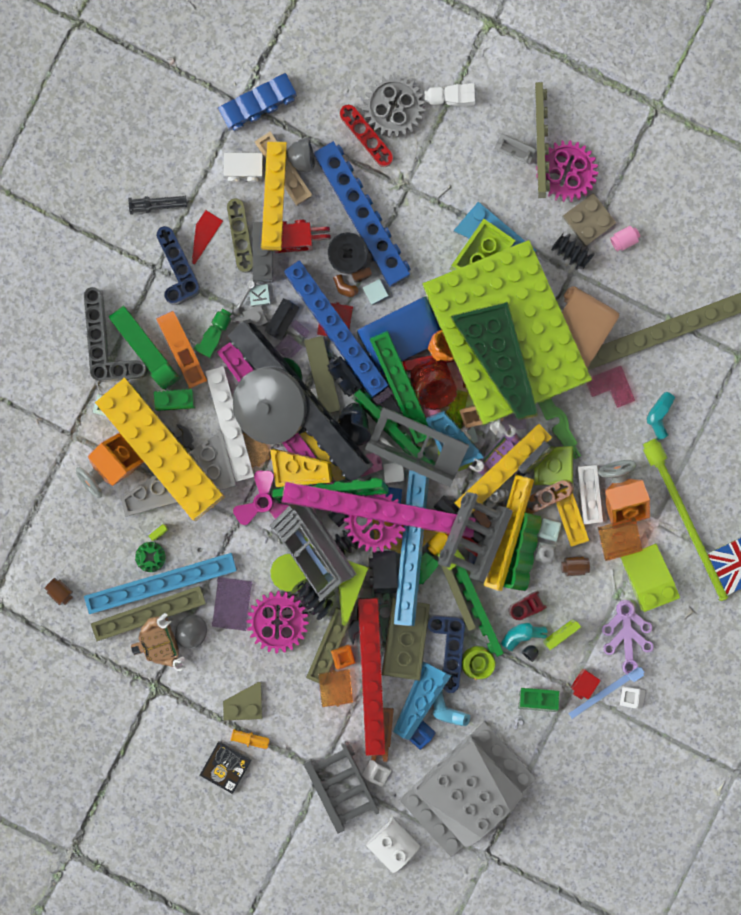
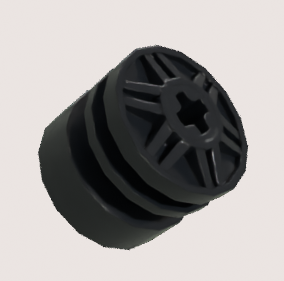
[327,232,368,274]

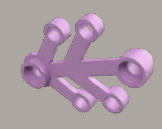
[602,600,653,675]

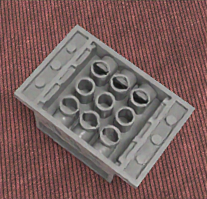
[399,722,536,857]

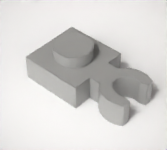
[232,305,268,328]

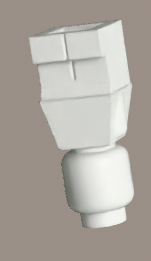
[425,83,475,106]

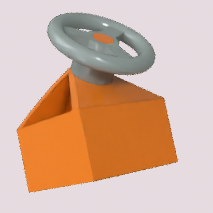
[75,432,144,498]
[598,460,650,528]

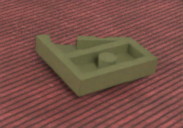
[223,681,262,721]

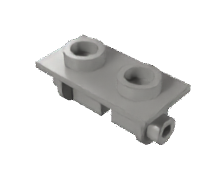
[494,133,536,164]

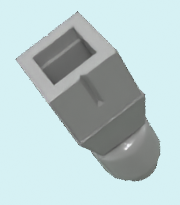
[533,542,556,564]

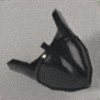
[338,403,371,446]

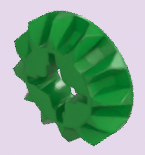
[135,542,166,572]

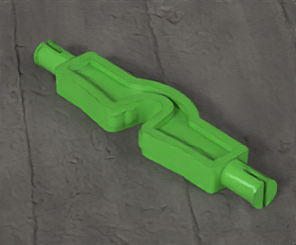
[538,398,581,460]

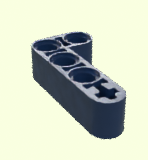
[156,226,200,305]
[428,615,465,693]

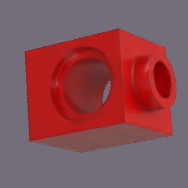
[570,668,601,700]

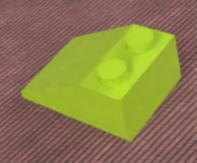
[449,219,515,271]
[620,543,680,612]
[338,560,368,626]

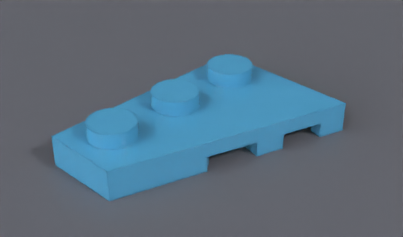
[426,411,484,466]

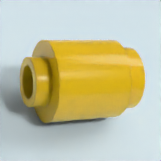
[427,532,448,556]

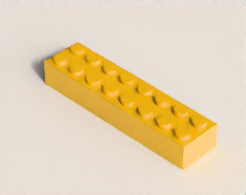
[95,378,225,522]

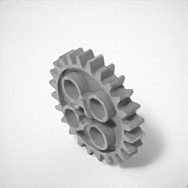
[363,75,425,138]

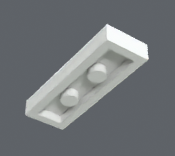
[577,465,603,524]

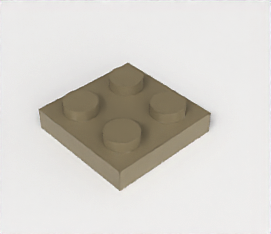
[562,193,616,247]

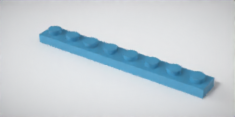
[394,470,429,626]
[84,553,237,614]

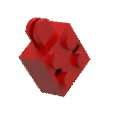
[274,219,331,253]

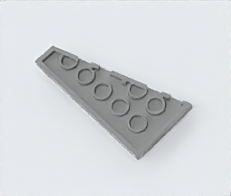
[120,431,237,517]

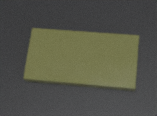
[381,598,430,681]

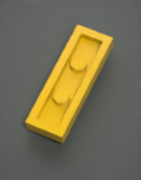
[555,487,589,547]

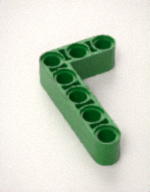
[109,305,181,391]

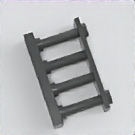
[438,492,513,583]
[303,741,381,834]

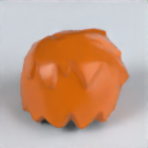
[428,330,454,361]

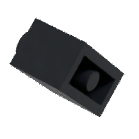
[369,550,397,594]

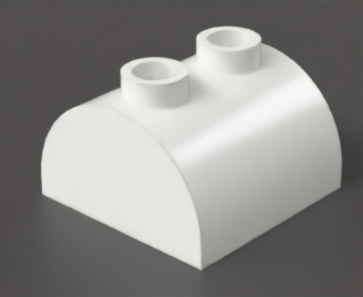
[366,818,420,873]

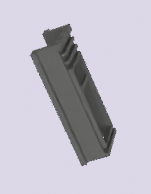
[365,407,469,487]
[269,504,357,602]

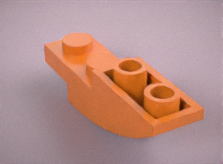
[156,311,207,389]

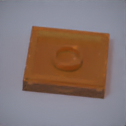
[597,517,642,561]

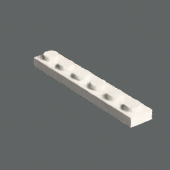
[205,366,254,482]

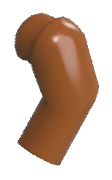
[333,274,358,297]

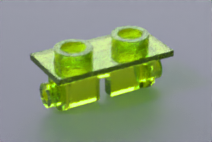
[446,389,468,429]

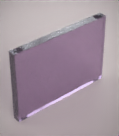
[212,577,253,631]

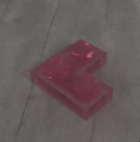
[586,365,635,408]

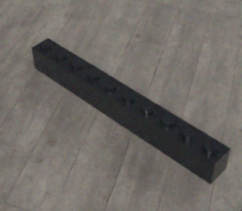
[228,319,373,482]

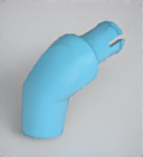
[432,691,470,726]

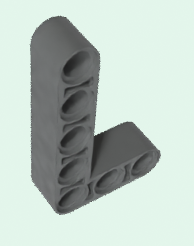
[84,287,148,382]

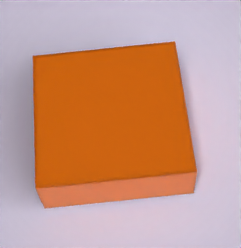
[331,644,355,670]

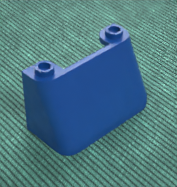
[357,296,441,375]

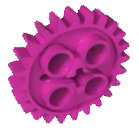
[536,140,598,202]
[344,494,406,553]
[246,591,309,654]

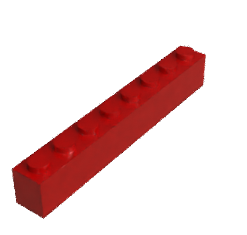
[358,598,385,756]

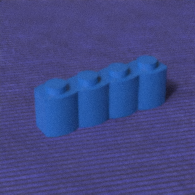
[218,73,297,131]

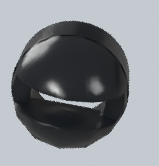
[522,645,539,662]

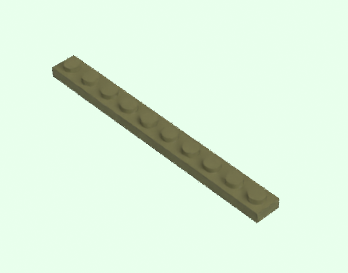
[587,292,741,370]

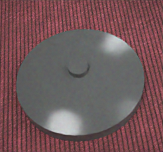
[233,367,307,444]

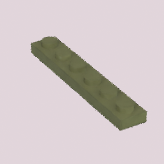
[535,82,550,199]
[91,586,206,641]

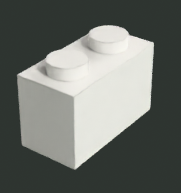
[224,153,263,182]

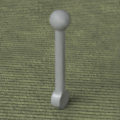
[232,281,256,316]

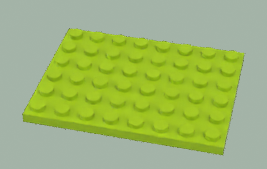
[422,240,592,426]

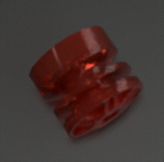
[410,358,458,410]

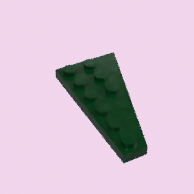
[450,302,538,420]

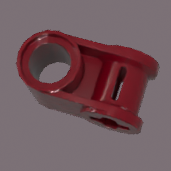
[508,590,547,620]

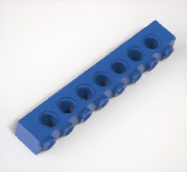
[314,141,411,287]
[284,260,388,399]

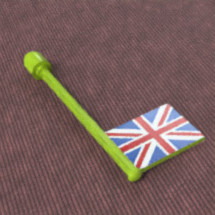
[642,438,741,601]

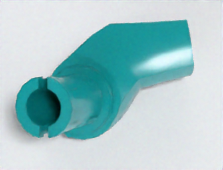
[646,392,675,440]
[500,623,548,651]

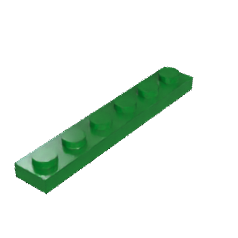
[370,330,431,444]
[352,390,436,466]
[273,478,388,503]
[455,565,504,657]

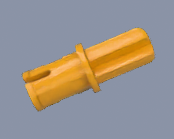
[230,729,270,749]

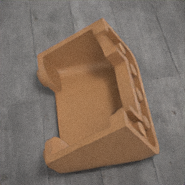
[562,286,619,368]

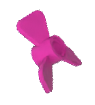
[233,471,289,525]

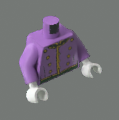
[469,423,526,477]

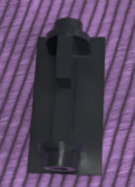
[265,298,300,340]
[327,356,363,397]

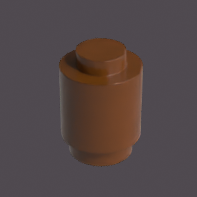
[561,556,590,577]
[44,578,73,606]

